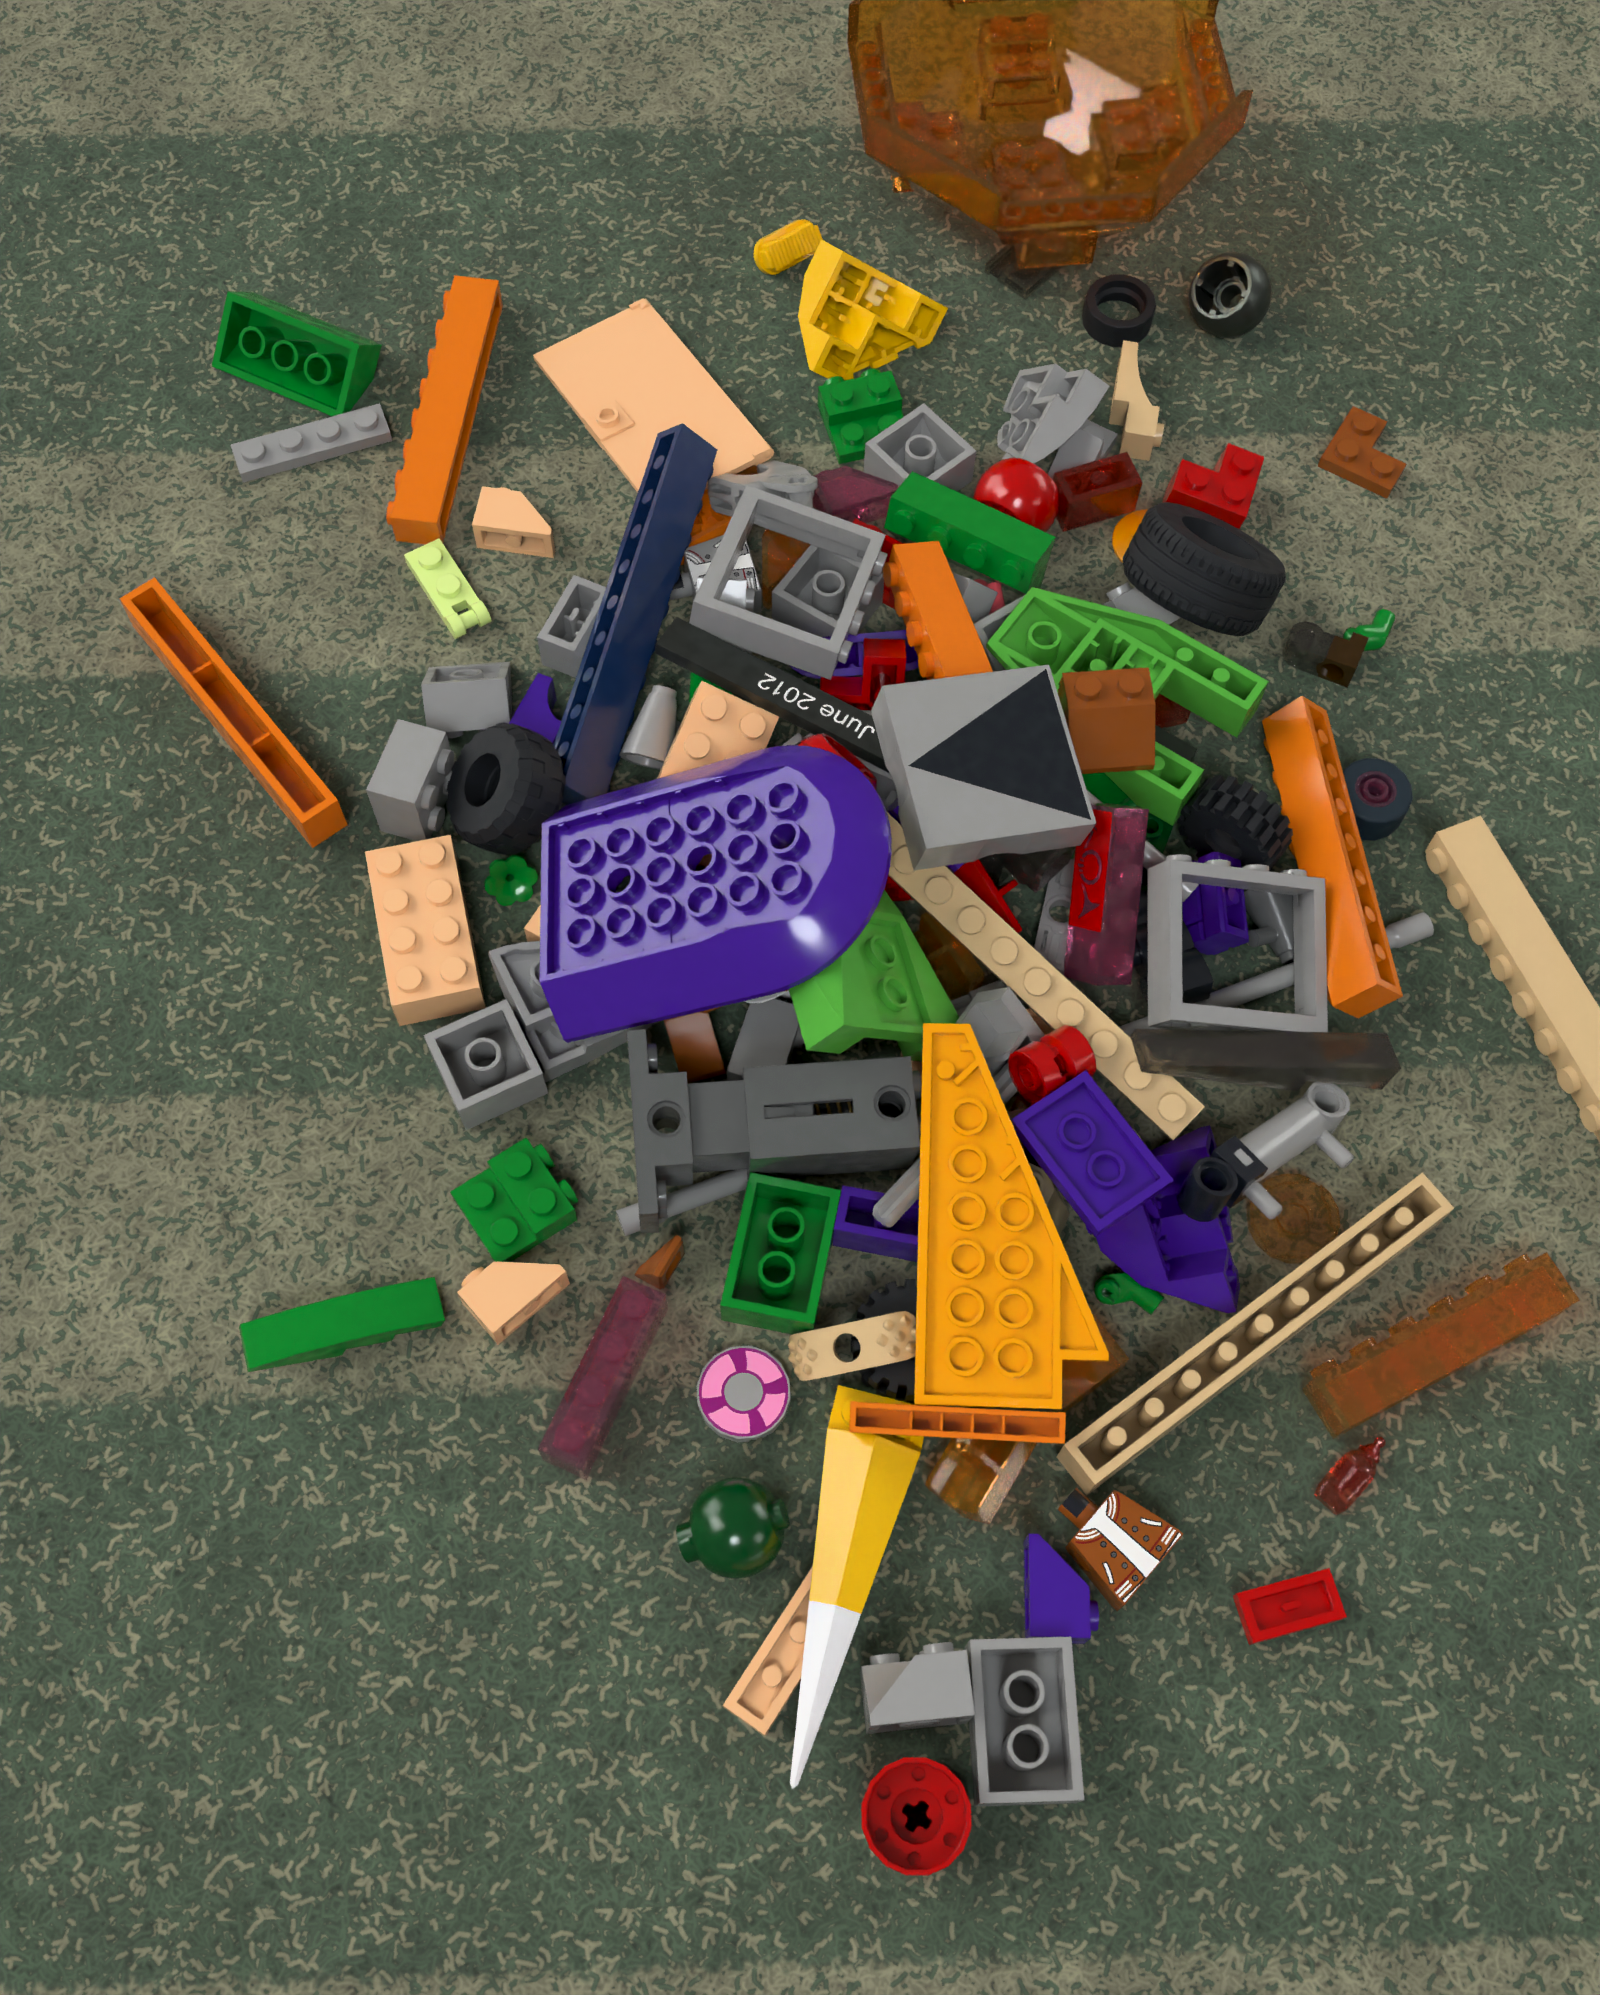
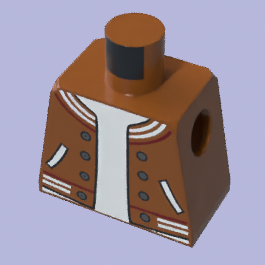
[1057,1488,1183,1611]

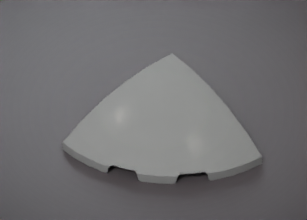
[997,363,1109,463]
[488,941,657,1082]

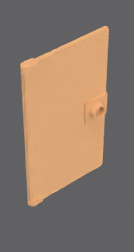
[533,299,774,493]

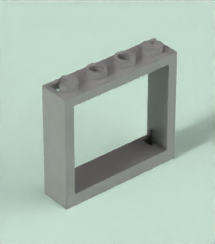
[689,485,888,680]
[1147,854,1328,1041]

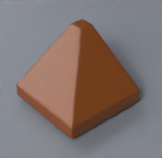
[635,1235,685,1290]

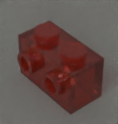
[1053,452,1143,532]

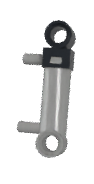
[1176,1081,1354,1222]

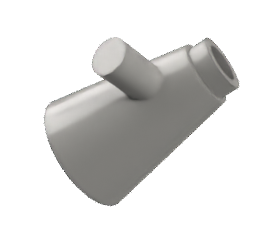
[619,685,681,770]

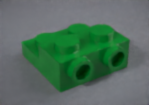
[818,368,904,464]
[450,1138,579,1262]

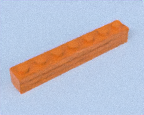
[849,1401,1066,1444]

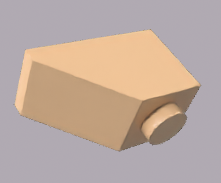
[472,486,555,558]
[457,1261,570,1345]

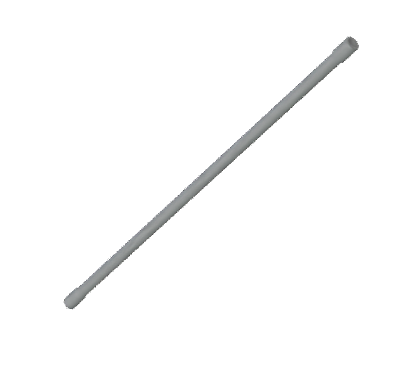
[616,912,1434,1236]

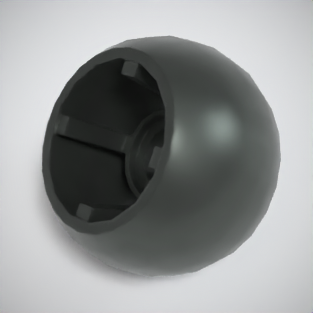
[1188,252,1272,338]

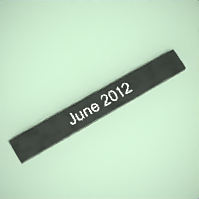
[655,617,889,773]

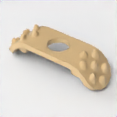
[788,1311,916,1381]

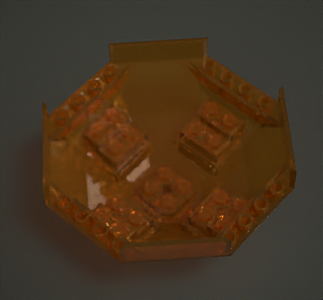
[847,0,1253,269]

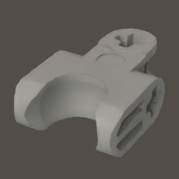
[708,460,818,517]

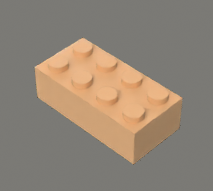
[657,681,779,871]
[365,835,486,1026]

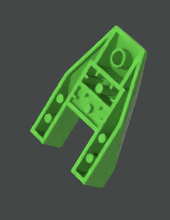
[986,587,1269,826]

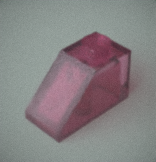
[813,466,898,523]

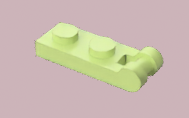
[404,538,492,639]

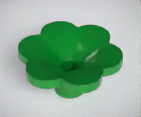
[484,855,538,906]

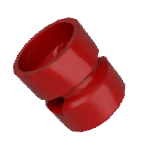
[1008,1025,1096,1105]

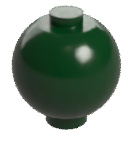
[676,1477,790,1579]

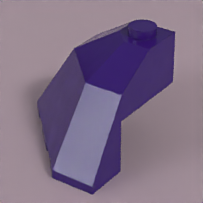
[1085,1125,1240,1313]

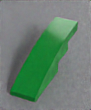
[239,1277,445,1372]

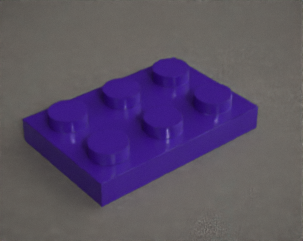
[1011,1070,1173,1238]

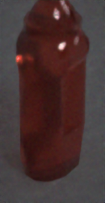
[1314,1436,1386,1515]

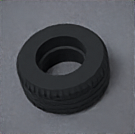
[1123,502,1286,636]

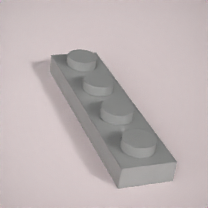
[231,403,392,483]

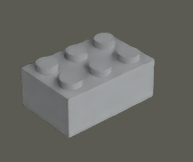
[965,1637,1084,1807]

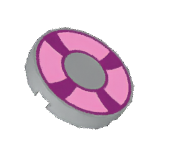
[697,1346,791,1443]

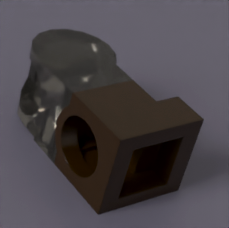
[1282,621,1369,688]

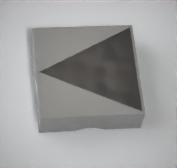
[871,665,1097,871]

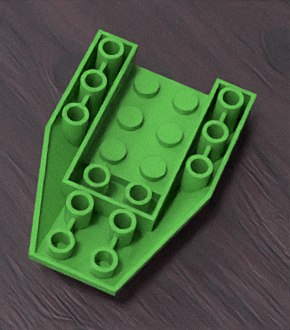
[789,889,959,1062]

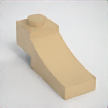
[1109,340,1164,461]

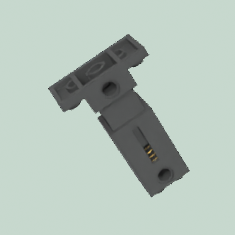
[627,1029,922,1234]

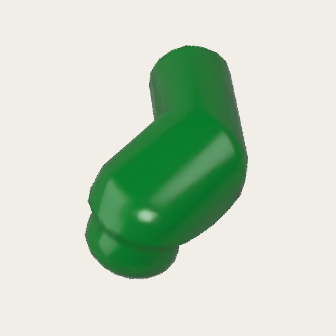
[1343,609,1395,651]
[1094,1272,1165,1315]

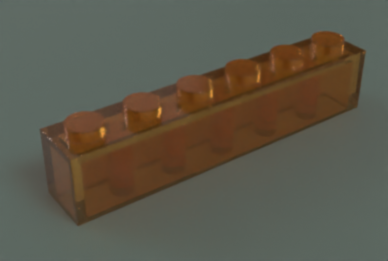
[1302,1252,1580,1439]

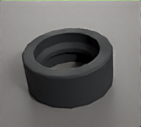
[1082,274,1156,347]

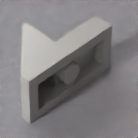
[1048,420,1118,495]

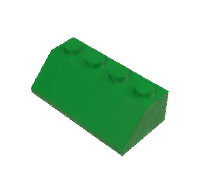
[212,291,382,416]
[884,471,1056,596]

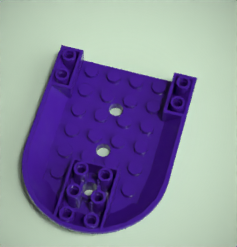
[539,745,892,1043]

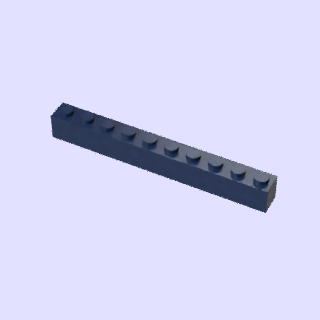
[553,423,717,805]

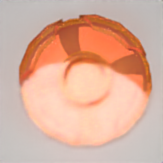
[1247,1174,1340,1264]

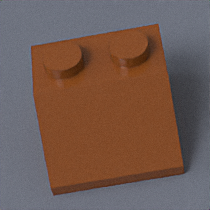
[1058,667,1156,774]

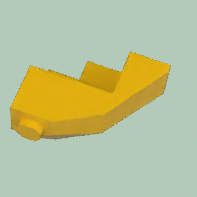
[798,239,948,380]

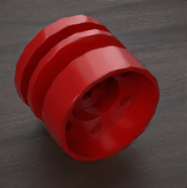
[861,1757,972,1876]

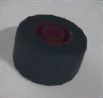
[1343,758,1413,841]

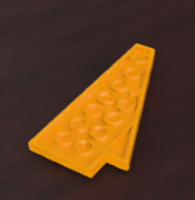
[914,1023,1109,1410]

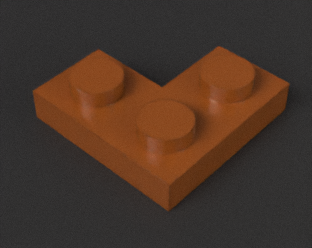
[1318,406,1407,499]

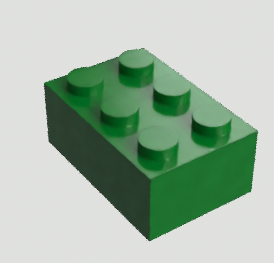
[720,1172,841,1335]

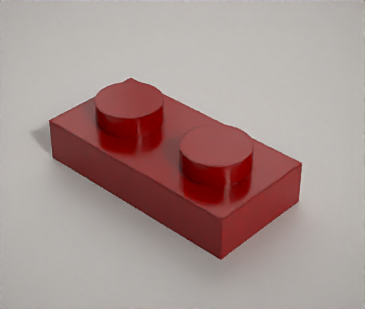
[1233,1568,1347,1645]

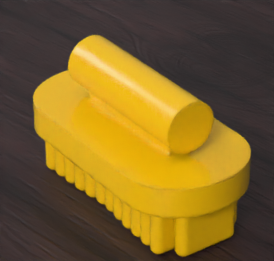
[754,219,823,275]

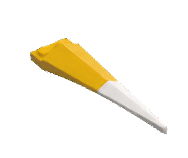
[790,1385,924,1789]

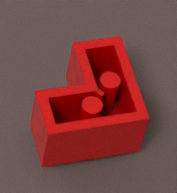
[1162,443,1264,529]
[820,638,906,711]

